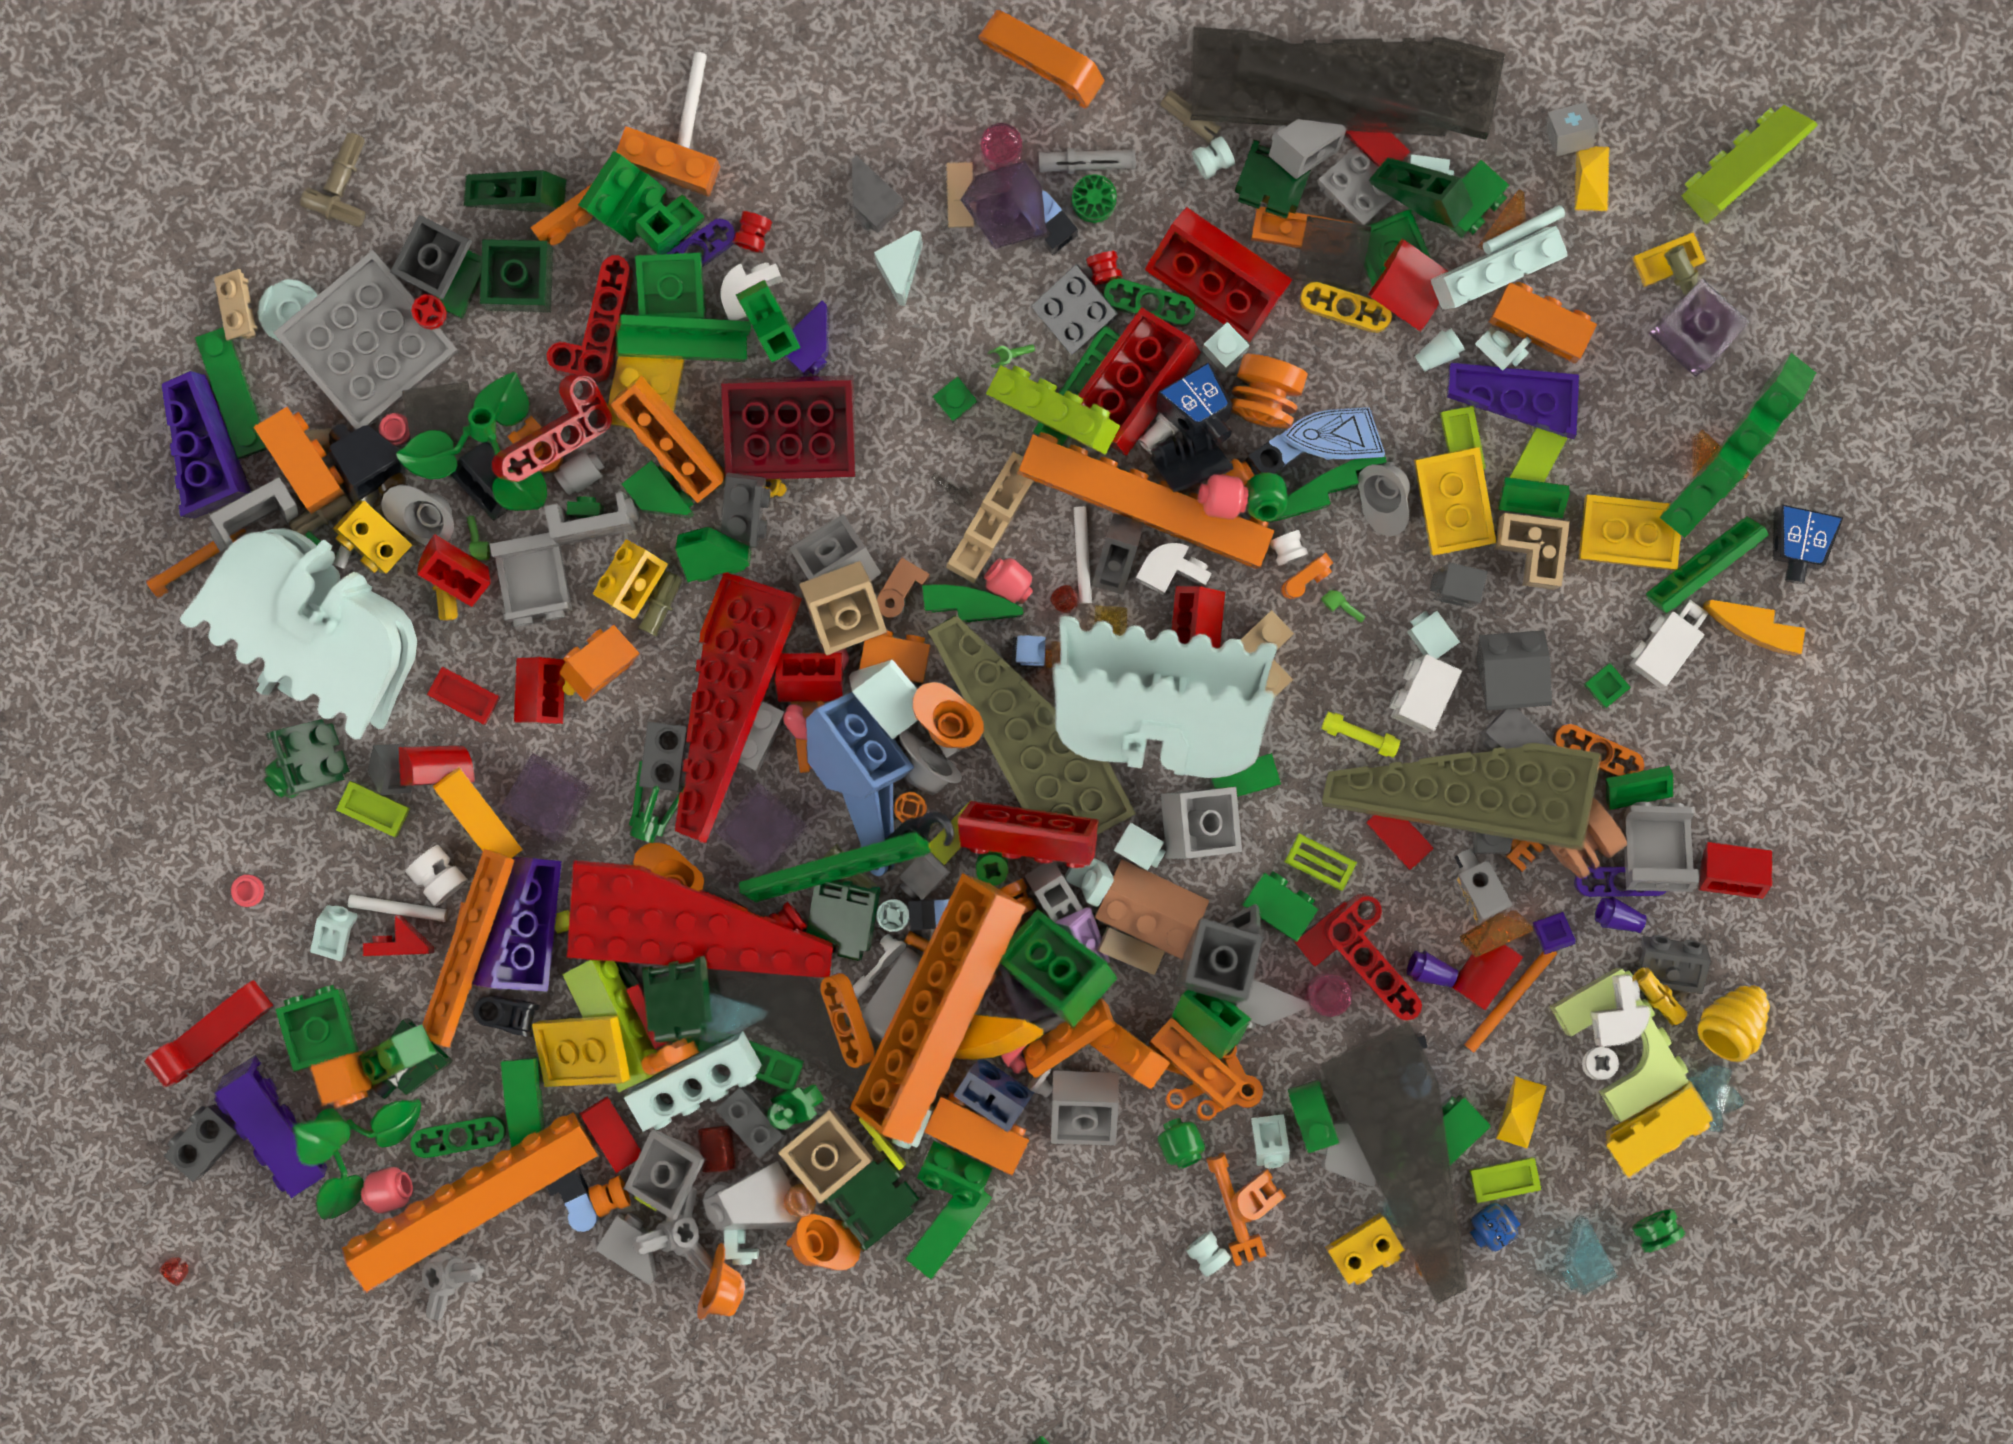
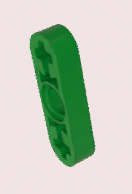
[1104,279,1195,327]
[410,1116,506,1158]

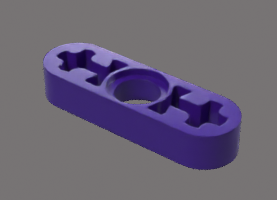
[667,219,735,267]
[1574,867,1667,897]

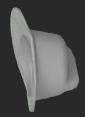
[1358,462,1410,537]
[381,485,454,546]
[899,730,962,795]

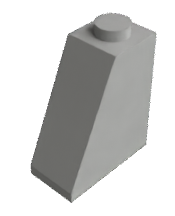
[702,1161,805,1230]

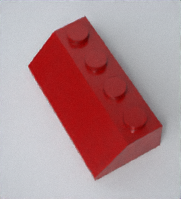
[1144,207,1293,342]
[1078,307,1201,456]
[958,801,1099,868]

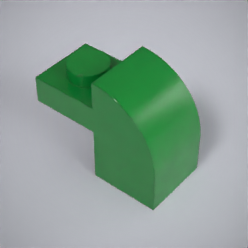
[635,194,704,255]
[736,279,801,362]
[1288,1079,1340,1154]

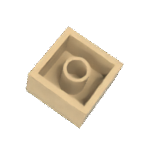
[799,561,887,655]
[778,1107,873,1204]

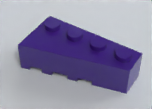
[162,371,252,519]
[471,856,562,992]
[215,1055,327,1198]

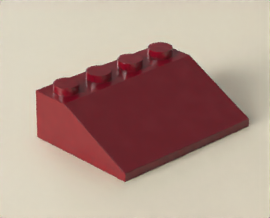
[721,375,856,479]

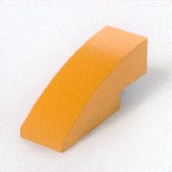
[1703,600,1806,656]
[432,767,523,858]
[954,1015,1043,1060]

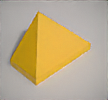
[1575,146,1609,211]
[1496,1076,1547,1149]

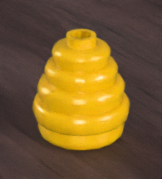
[1697,985,1770,1062]

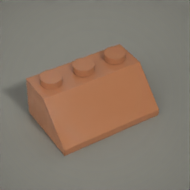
[1094,859,1209,959]

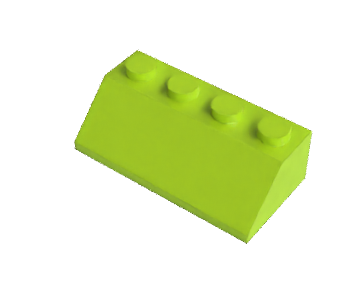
[1681,105,1818,225]

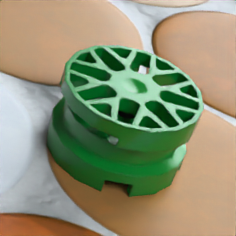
[1071,174,1117,224]
[1632,1209,1686,1253]

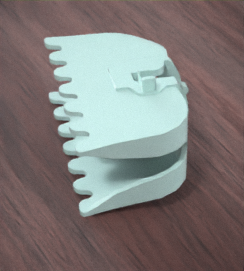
[180,528,417,739]
[1054,616,1277,778]

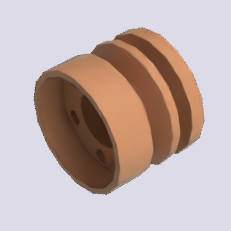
[1548,797,1627,879]

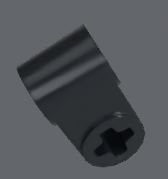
[473,995,540,1037]

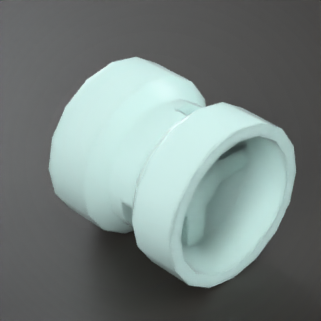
[1192,136,1235,180]
[877,899,909,932]
[1185,1231,1231,1277]

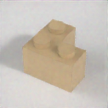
[1495,513,1570,590]
[1240,610,1294,698]

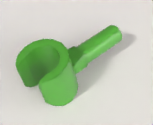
[988,344,1035,368]
[467,516,490,560]
[1321,590,1366,623]

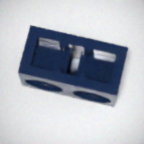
[954,1059,1035,1132]

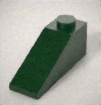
[1369,157,1473,228]
[463,170,567,212]

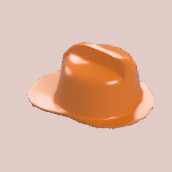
[912,682,984,748]
[633,843,704,891]
[786,1213,861,1270]
[697,1243,745,1320]

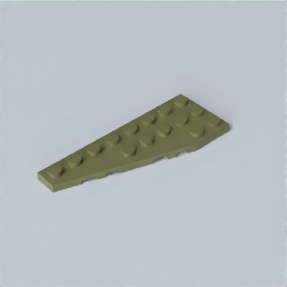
[927,615,1136,835]
[1322,743,1601,851]

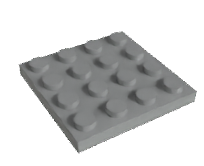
[273,250,459,430]

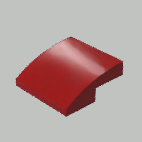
[1367,238,1448,332]

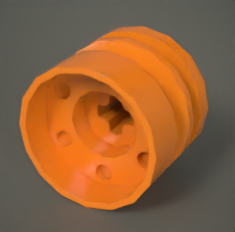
[1230,353,1308,429]

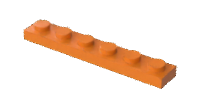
[422,849,515,1047]

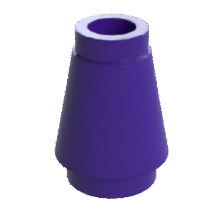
[1595,897,1647,933]
[1406,950,1458,988]

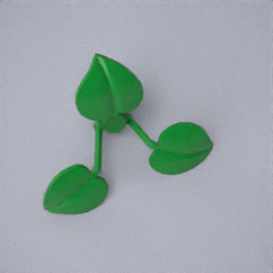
[396,372,547,511]
[294,1099,421,1220]

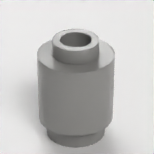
[554,449,604,495]

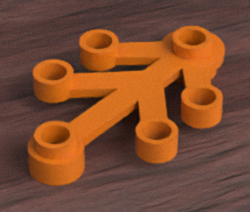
[1149,1045,1263,1121]

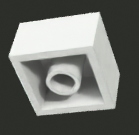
[1389,654,1462,733]

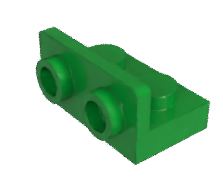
[917,1141,993,1206]

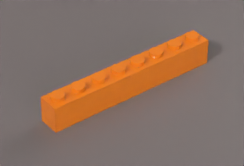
[1017,432,1274,569]
[342,1112,598,1292]

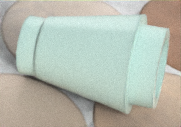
[1415,328,1465,372]

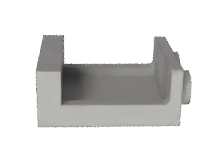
[208,477,299,552]
[544,492,640,545]
[490,533,572,627]
[1623,802,1699,892]

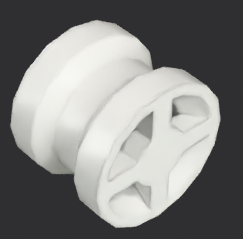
[1270,530,1308,566]
[1582,1047,1619,1080]

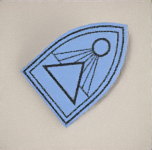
[1282,407,1385,460]

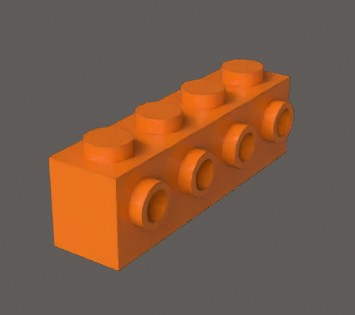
[610,375,725,503]

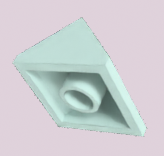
[874,230,923,306]
[849,660,918,739]

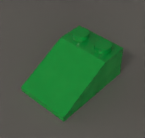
[999,909,1117,1027]

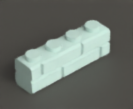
[1431,226,1568,309]

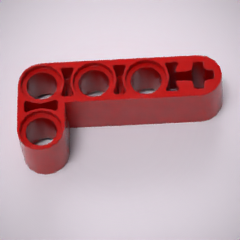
[547,255,633,383]
[492,375,612,482]
[1324,893,1422,1021]
[144,980,274,1088]

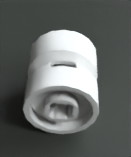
[405,845,468,907]

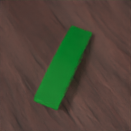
[1266,456,1387,523]

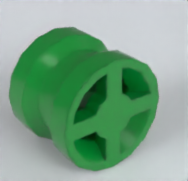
[976,851,1008,886]

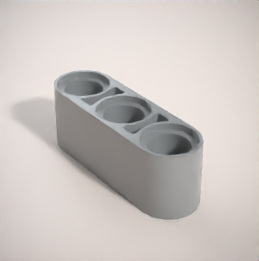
[862,947,922,1043]

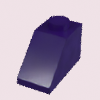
[784,301,829,376]

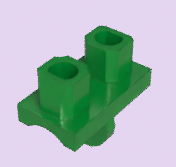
[768,1083,824,1130]

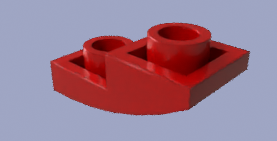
[579,1096,641,1173]

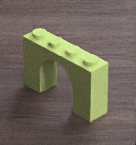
[1549,967,1689,1122]

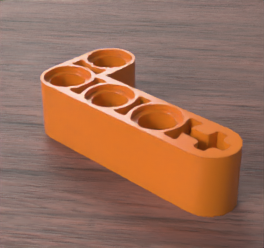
[978,10,1105,109]

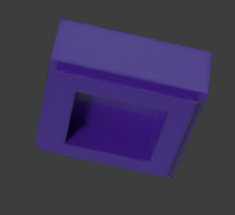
[1532,912,1576,955]

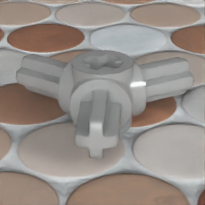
[632,1187,713,1273]
[422,1249,484,1321]

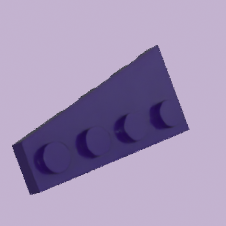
[1447,363,1579,440]

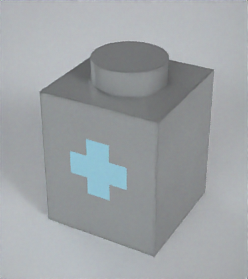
[1546,103,1599,157]

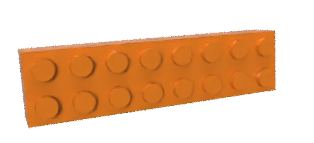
[849,873,1026,1144]

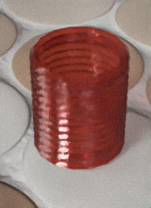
[697,1126,737,1173]

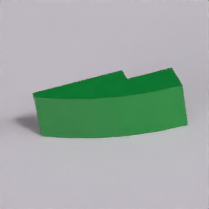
[922,584,1023,623]
[501,1057,545,1148]
[905,1191,992,1279]

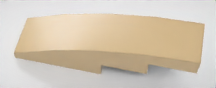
[946,452,1034,583]

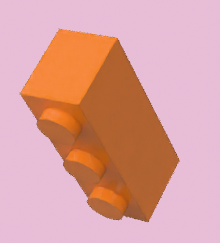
[616,126,720,197]
[1488,282,1597,364]
[254,407,345,514]
[311,1050,372,1108]
[924,1092,1030,1175]

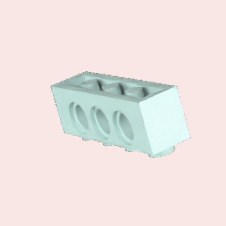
[624,1031,762,1131]

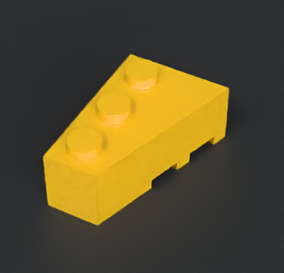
[1606,1081,1713,1178]

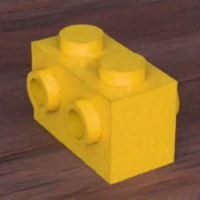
[333,500,412,574]
[593,539,668,619]
[1325,1213,1405,1285]

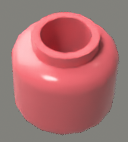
[1198,474,1248,519]
[984,558,1033,604]
[361,1167,413,1213]

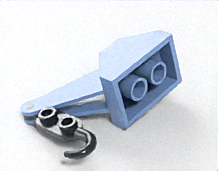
[806,692,954,876]

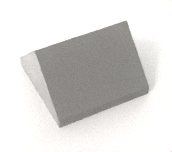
[624,1130,704,1220]

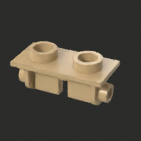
[214,269,258,340]

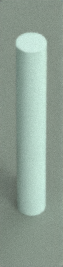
[1483,205,1565,255]

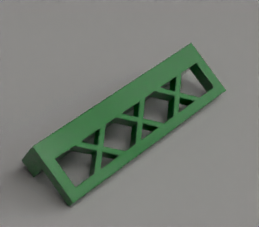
[616,315,751,362]

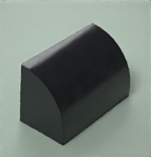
[450,442,512,521]

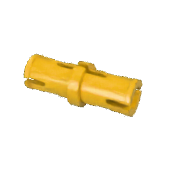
[1632,967,1687,1026]

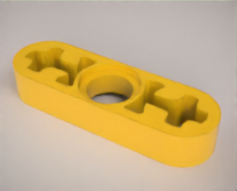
[1300,282,1392,333]

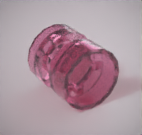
[980,123,1022,174]
[1305,973,1352,1017]

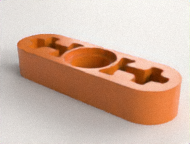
[1553,724,1644,776]
[820,973,874,1068]

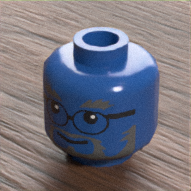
[1470,1203,1521,1252]

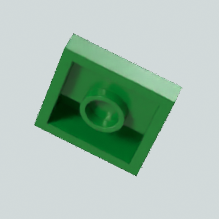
[578,151,667,243]
[635,253,706,319]
[275,985,359,1072]

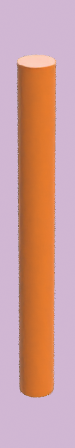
[1464,951,1557,1053]

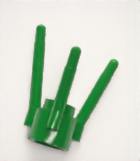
[628,760,685,843]

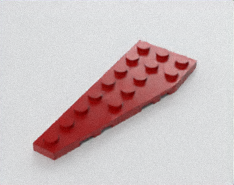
[675,572,802,843]
[567,860,833,978]

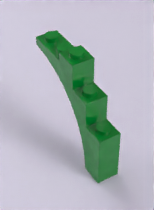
[1659,353,1816,538]

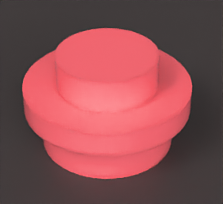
[379,413,412,446]
[231,875,264,907]

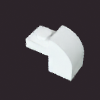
[721,263,783,321]
[1135,543,1212,595]
[1591,974,1650,1047]

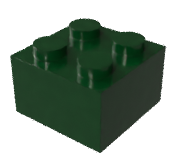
[480,239,553,313]

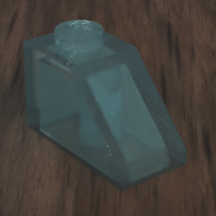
[699,992,770,1044]
[1562,1215,1618,1295]

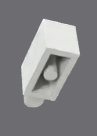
[1629,599,1708,688]

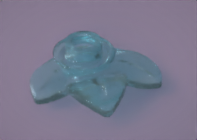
[1687,1066,1744,1132]

